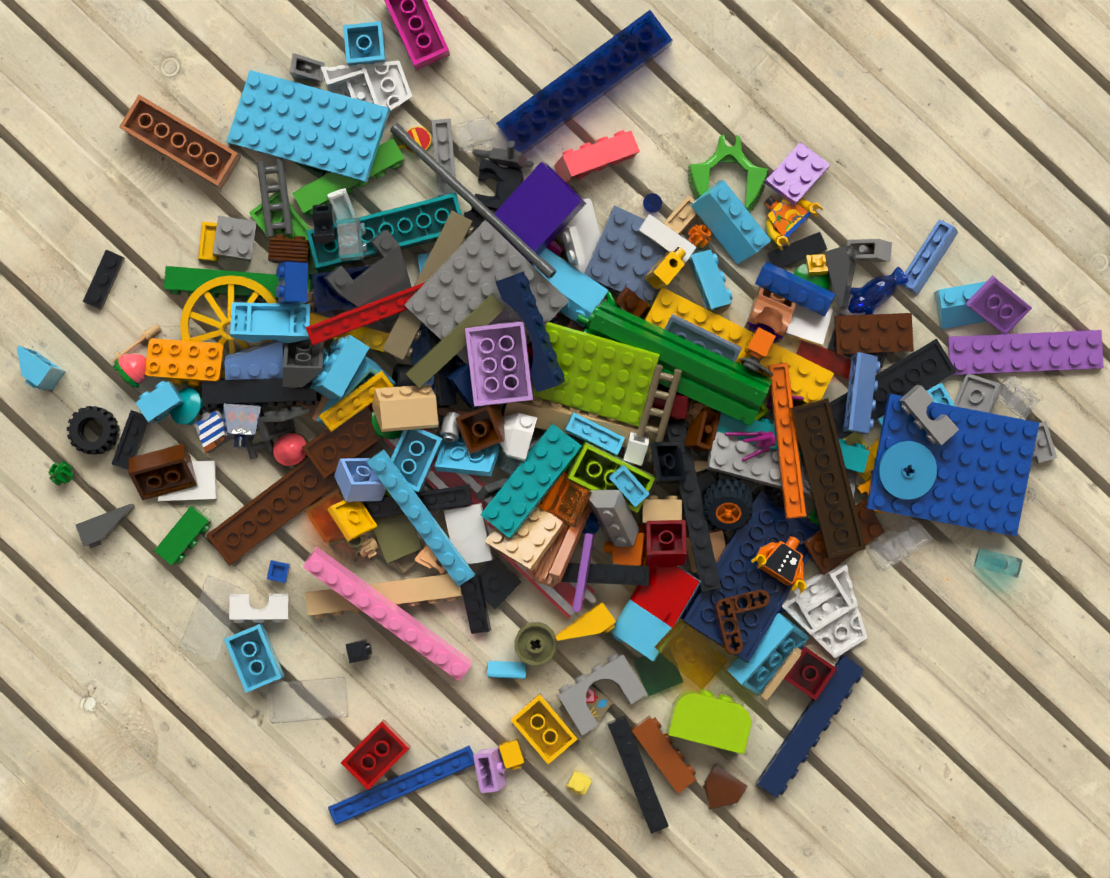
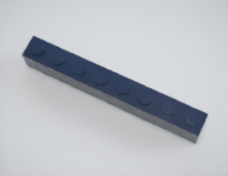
[756,655,864,797]

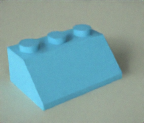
[688,250,733,312]
[934,281,987,329]
[17,345,66,391]

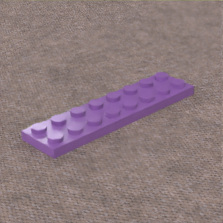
[947,330,1104,375]

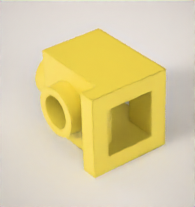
[566,769,592,795]

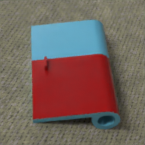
[611,566,701,662]

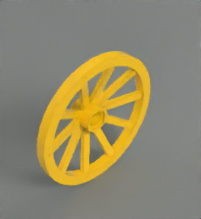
[180,275,279,378]

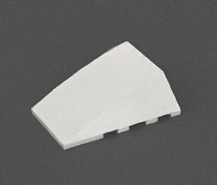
[321,61,412,111]
[782,564,867,658]

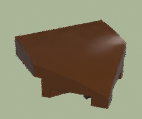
[703,764,748,810]

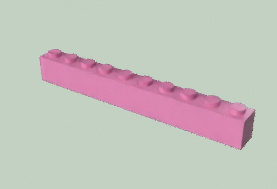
[303,546,471,681]

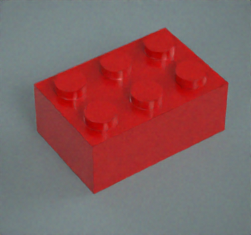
[341,719,411,790]

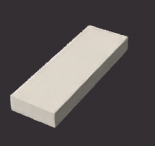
[638,214,696,263]

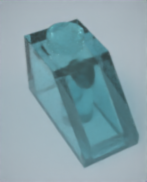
[974,548,1023,578]

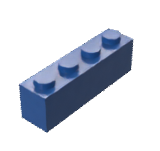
[755,262,836,317]

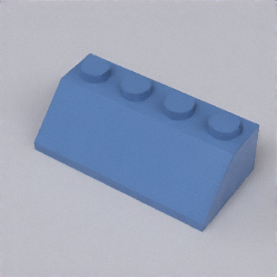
[843,352,880,434]

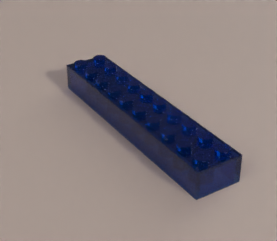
[496,10,673,155]

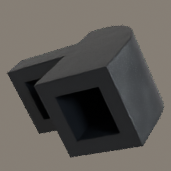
[312,204,336,244]

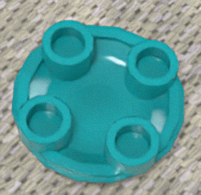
[170,388,204,425]

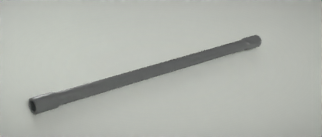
[390,123,557,279]

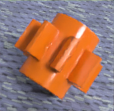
[688,224,712,248]

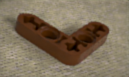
[714,590,770,655]

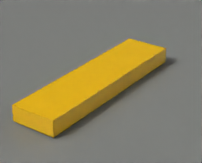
[319,370,394,432]

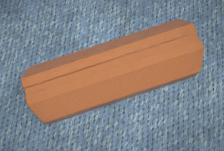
[526,485,592,587]

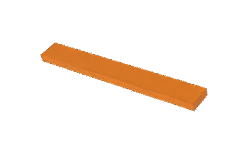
[768,363,806,519]

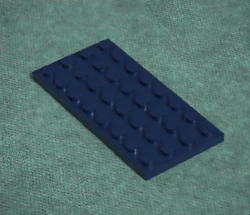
[682,490,820,663]

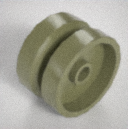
[515,622,557,665]

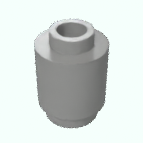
[440,412,461,443]

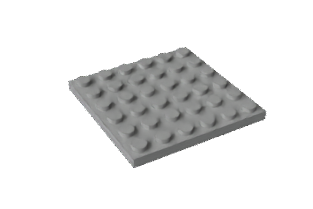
[404,220,569,365]

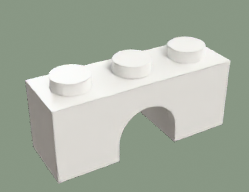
[229,594,288,623]

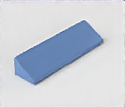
[898,219,958,295]

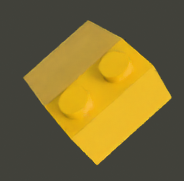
[555,601,616,641]

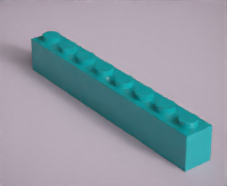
[717,411,870,473]

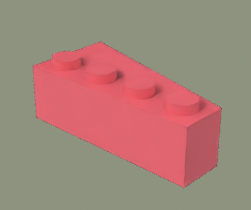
[554,130,640,184]

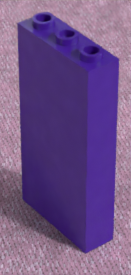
[487,162,587,264]

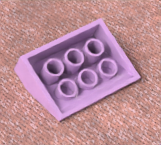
[465,320,534,406]

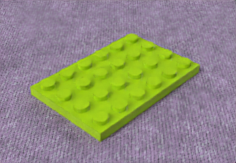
[532,322,660,427]

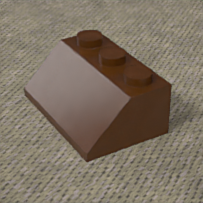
[128,443,197,500]

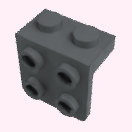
[257,405,310,441]

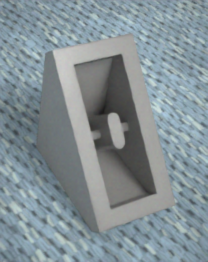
[290,53,325,82]

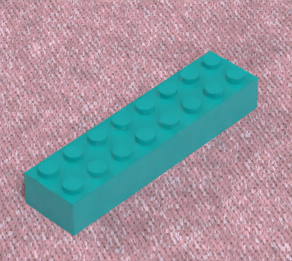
[306,193,462,271]

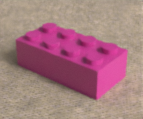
[384,0,450,71]

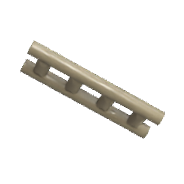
[636,364,682,442]

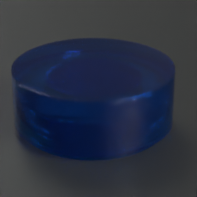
[643,193,662,213]

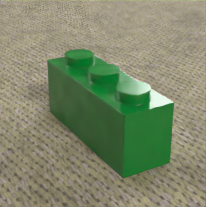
[154,506,212,566]

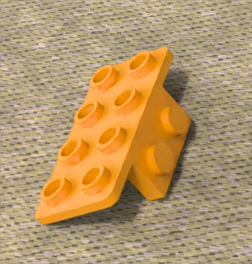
[145,338,224,387]

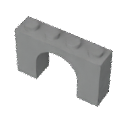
[556,653,647,736]

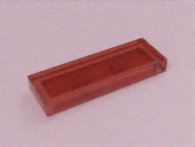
[796,340,851,379]

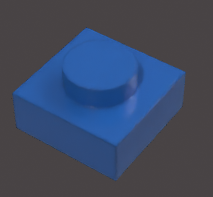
[267,560,290,583]

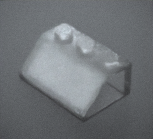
[866,519,933,572]

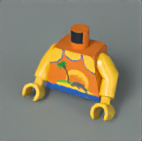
[764,195,823,251]

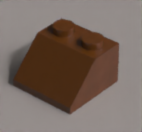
[455,404,505,454]

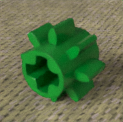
[49,461,73,486]

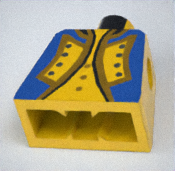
[643,247,686,290]

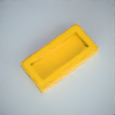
[198,221,219,262]

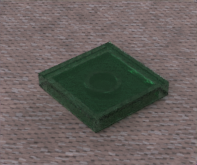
[633,646,683,697]

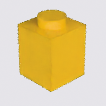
[499,738,525,770]

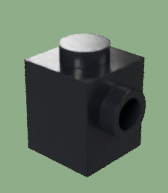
[345,639,372,663]

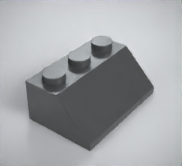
[283,338,324,388]

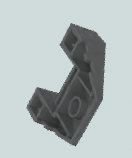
[323,230,412,327]

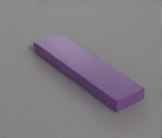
[572,533,595,612]

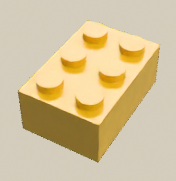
[510,693,578,764]

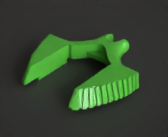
[688,134,768,213]

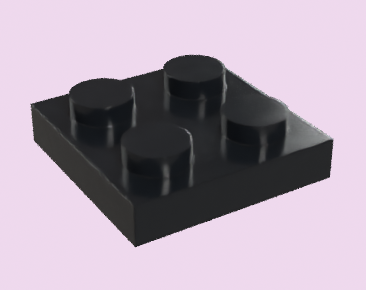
[476,555,522,609]

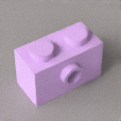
[473,747,506,793]

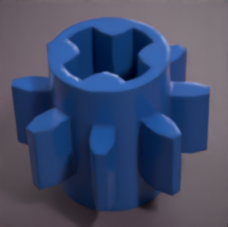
[582,513,600,535]

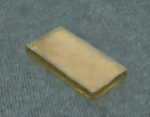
[655,618,728,689]

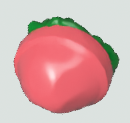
[113,354,146,388]
[273,432,308,466]

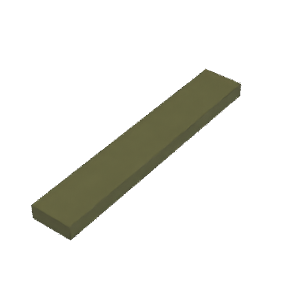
[406,294,505,389]

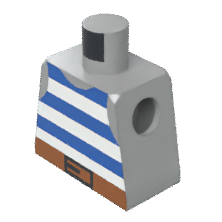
[194,405,231,453]

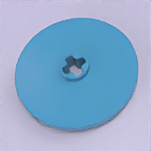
[879,441,937,500]

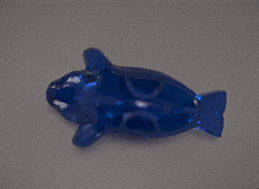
[848,267,909,315]

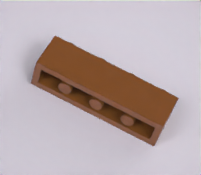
[631,715,696,793]

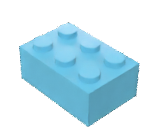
[310,335,370,399]
[391,429,443,492]
[224,623,285,693]

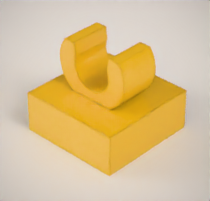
[805,254,828,276]

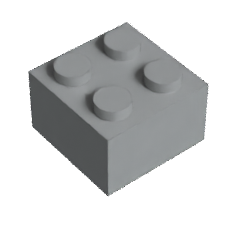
[213,215,257,262]

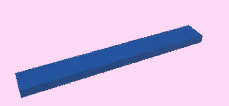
[328,745,475,825]

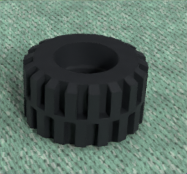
[66,406,120,455]

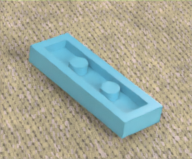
[564,412,625,456]

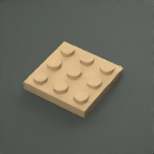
[485,506,565,572]

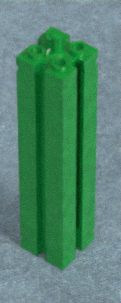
[576,301,772,426]

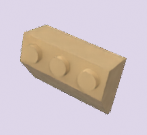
[372,385,439,432]

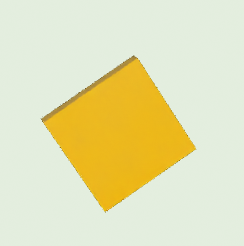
[327,500,378,542]

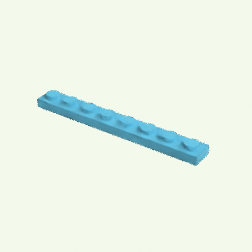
[367,449,475,586]

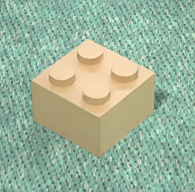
[641,495,682,523]

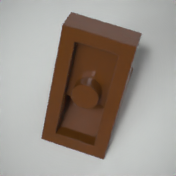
[614,287,651,319]

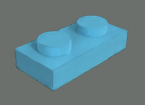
[609,464,649,507]

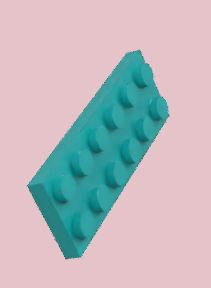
[480,423,583,539]

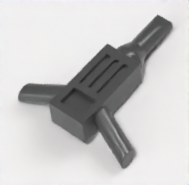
[472,141,534,169]

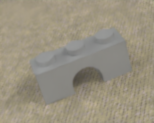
[899,385,959,445]

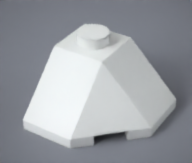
[500,413,537,461]

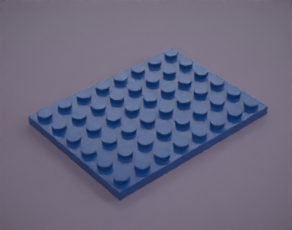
[866,393,1039,536]

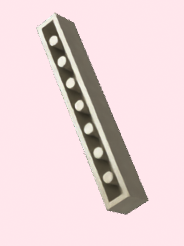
[382,211,474,361]

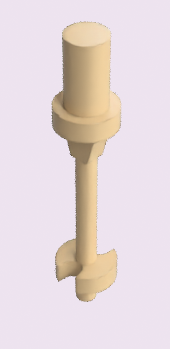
[113,323,161,363]

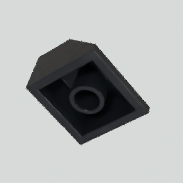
[650,442,686,485]

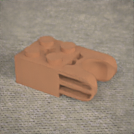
[748,287,796,337]

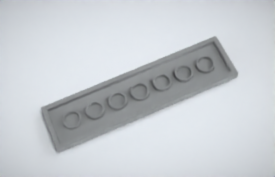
[707,432,857,499]

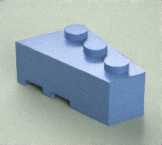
[224,340,284,380]

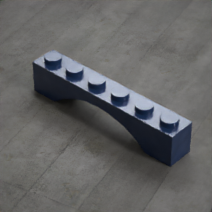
[496,271,565,392]

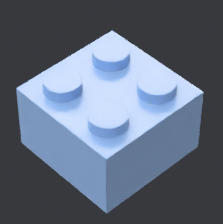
[334,458,386,502]

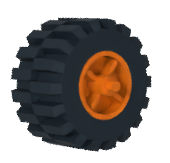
[704,479,753,532]

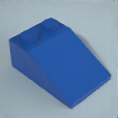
[276,262,308,304]

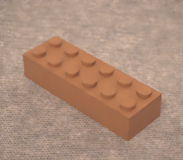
[119,95,241,190]

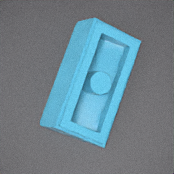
[487,661,527,679]

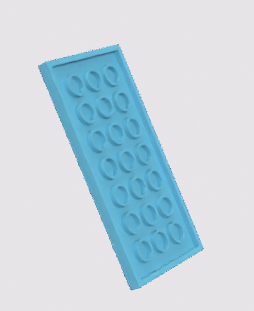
[226,70,390,183]

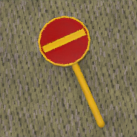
[398,126,431,154]

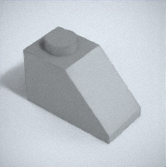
[847,239,892,262]

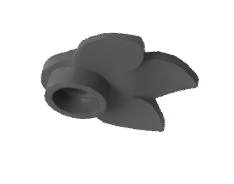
[739,356,773,376]

